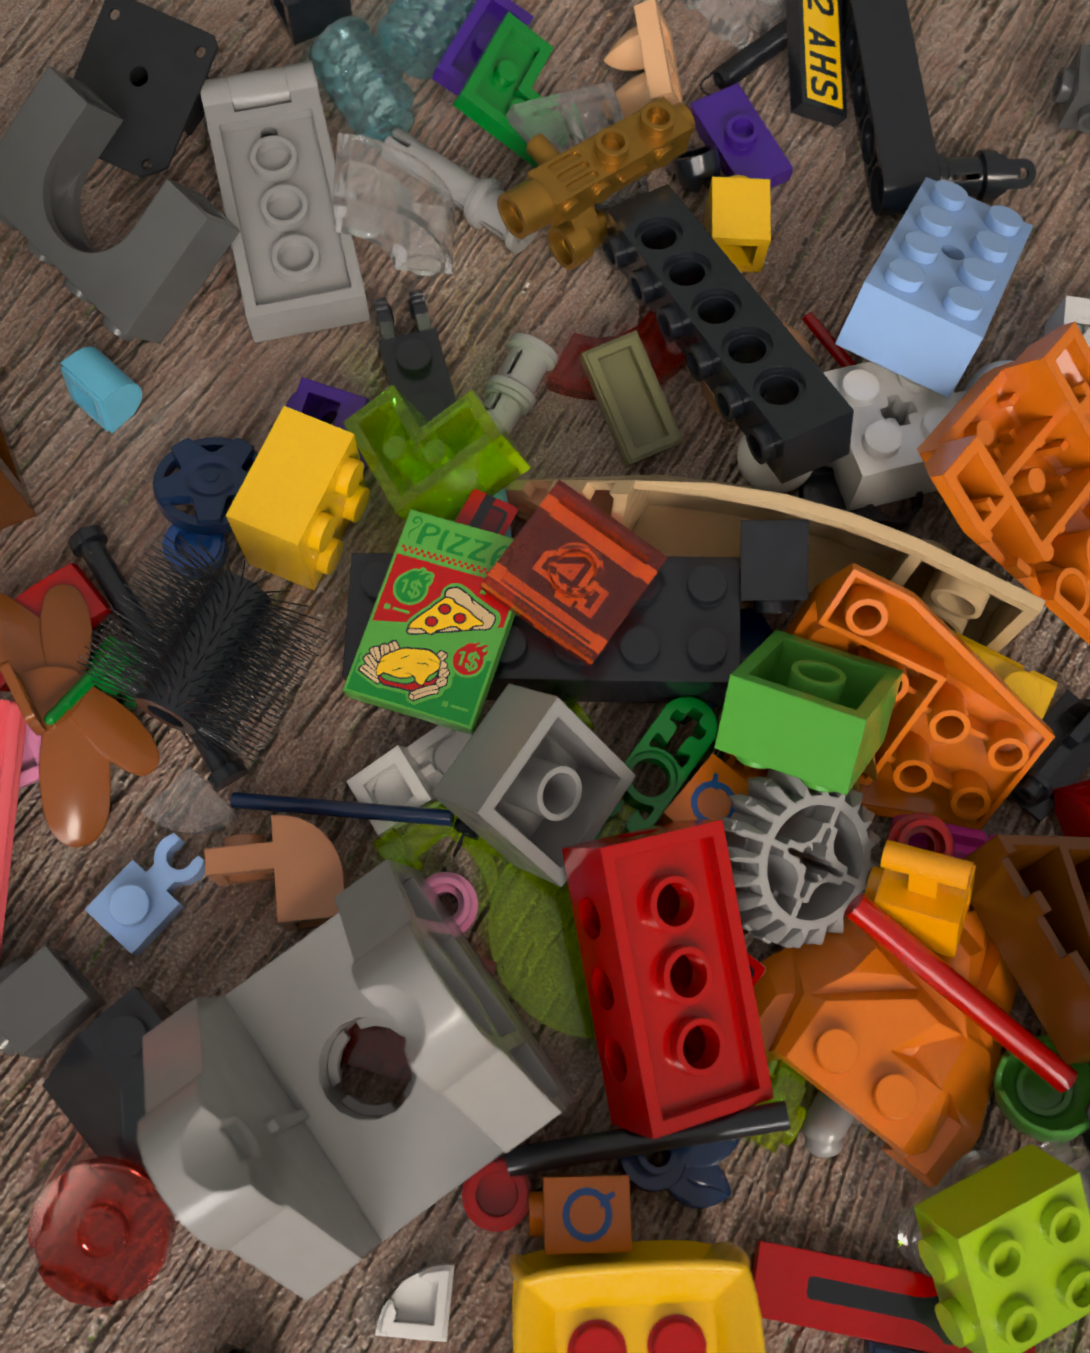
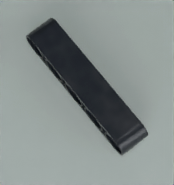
[841,0,941,216]

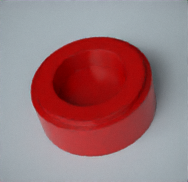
[462,1157,532,1232]

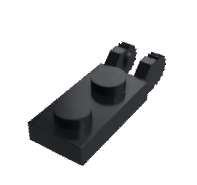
[373,289,465,454]

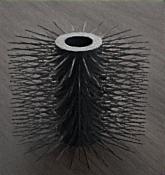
[77,534,327,763]

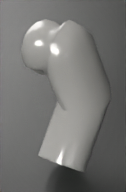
[802,1090,855,1158]

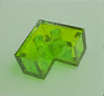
[343,385,531,522]

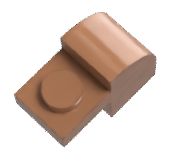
[204,815,350,931]

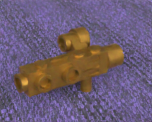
[497,96,695,270]

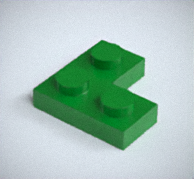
[452,11,576,168]

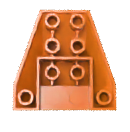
[722,563,1055,830]

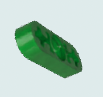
[594,697,717,840]

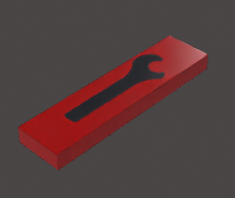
[751,1239,1036,1353]

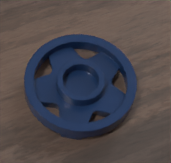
[153,437,258,535]

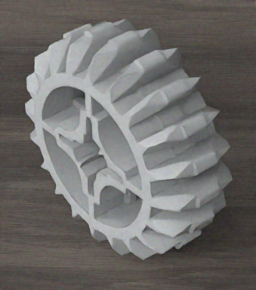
[715,768,881,949]

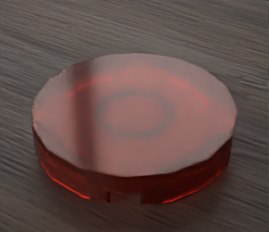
[27,1156,176,1308]

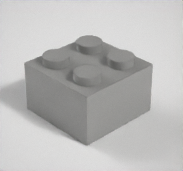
[431,684,636,887]

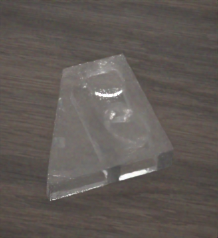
[506,81,650,210]

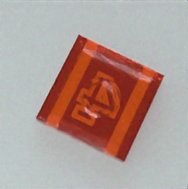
[480,479,668,667]

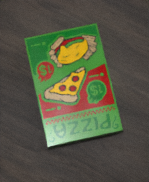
[343,510,537,735]

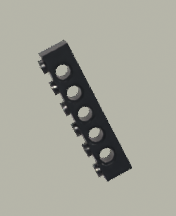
[602,184,854,484]

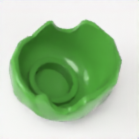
[993,1035,1090,1142]

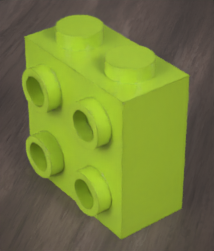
[913,1143,1090,1353]

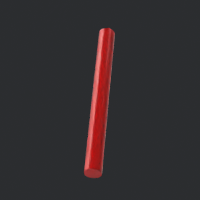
[844,893,1078,1093]

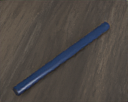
[230,792,454,826]

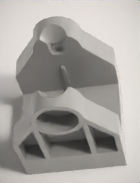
[137,859,575,1301]

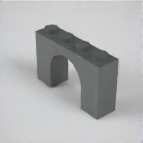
[0,66,240,344]

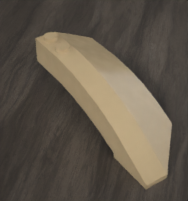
[507,474,1046,652]

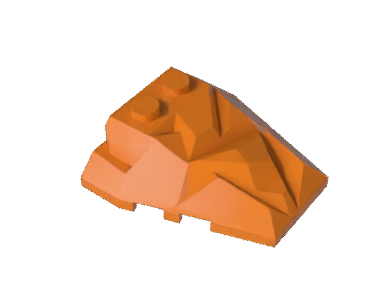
[917,321,1090,645]
[754,893,1018,1194]

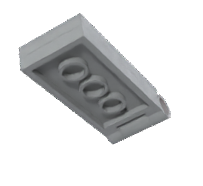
[200,61,370,343]

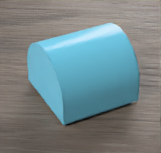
[60,347,142,433]

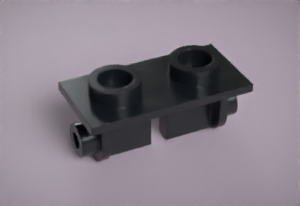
[1008,690,1090,823]

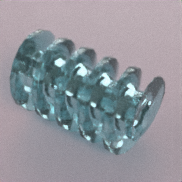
[376,0,477,79]
[309,15,415,149]

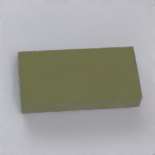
[579,330,684,467]

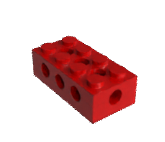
[561,819,774,1140]

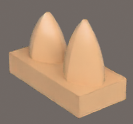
[601,0,684,119]

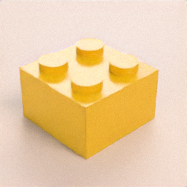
[226,406,370,591]

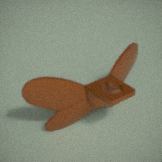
[0,584,160,847]

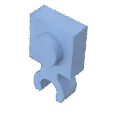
[84,833,206,957]

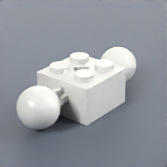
[737,360,1014,511]

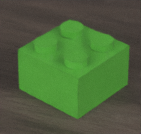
[714,630,904,795]

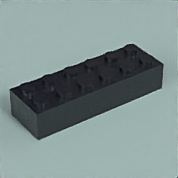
[342,553,740,704]

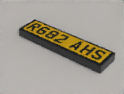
[786,0,847,127]

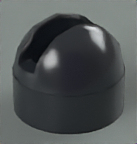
[673,145,720,193]

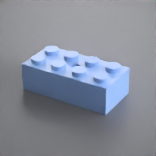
[835,177,1033,398]

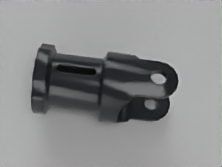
[936,149,1036,203]

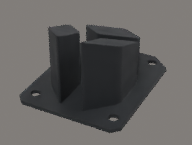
[73,0,219,178]

